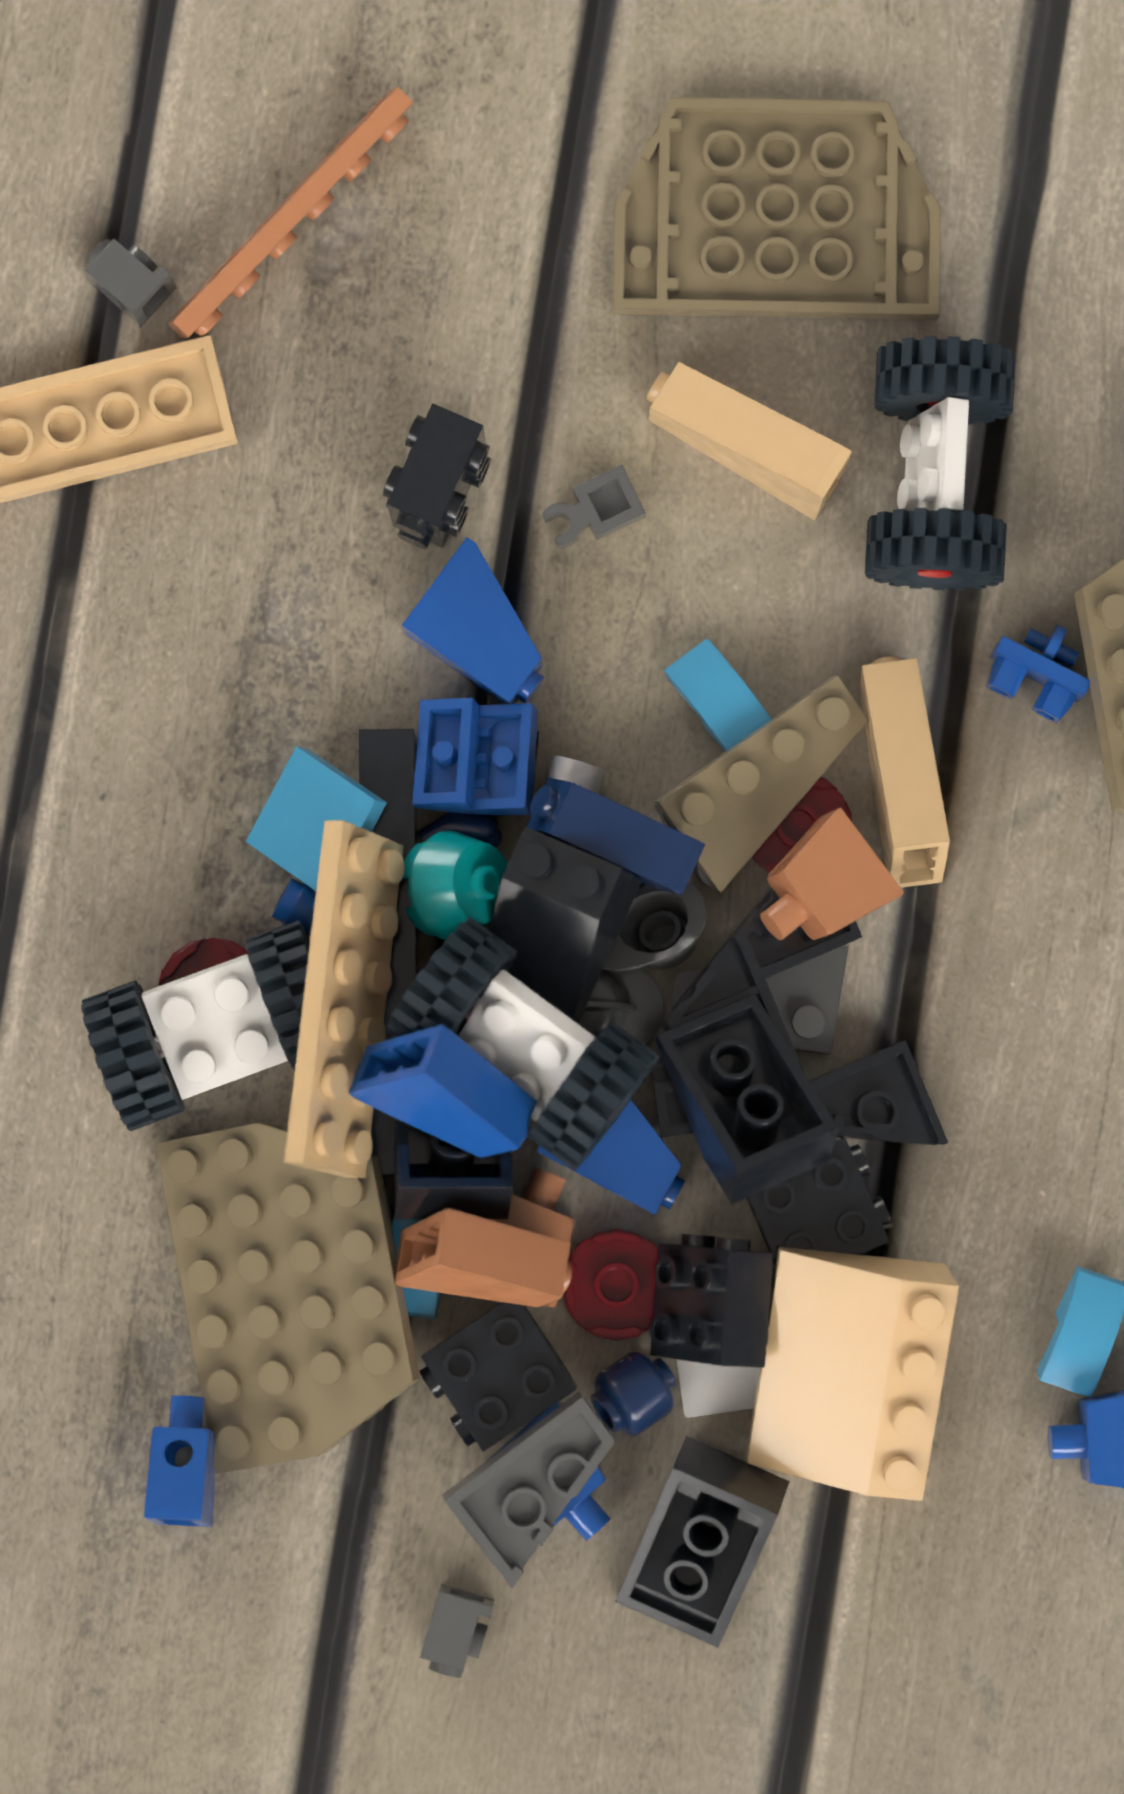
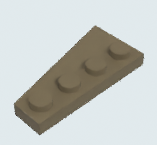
[655,675,868,893]

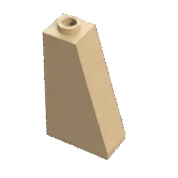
[646,362,852,521]
[860,656,950,888]

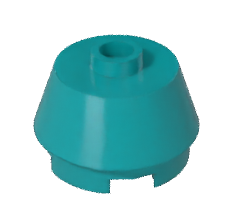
[402,831,508,940]

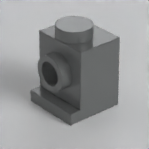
[85,238,177,327]
[420,1584,495,1678]

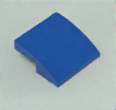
[412,698,538,815]

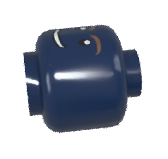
[590,1352,677,1436]

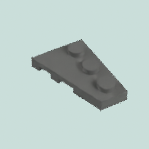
[669,946,849,1055]

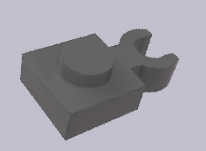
[542,465,646,548]

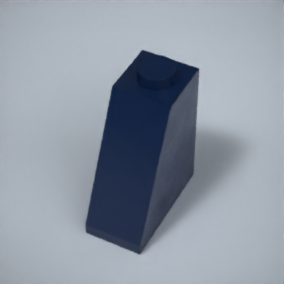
[526,778,705,895]

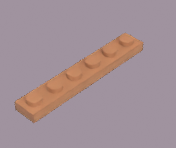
[166,87,413,339]

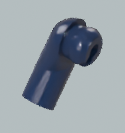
[417,812,502,848]

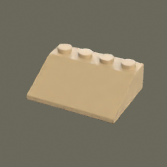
[746,1247,959,1501]

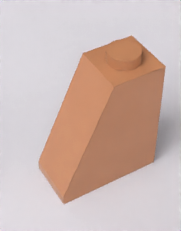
[395,1208,572,1307]

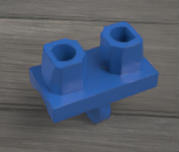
[986,624,1090,723]

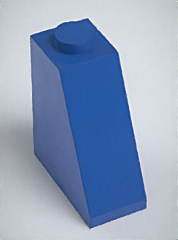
[402,537,544,704]
[348,1024,536,1158]
[537,1100,685,1215]

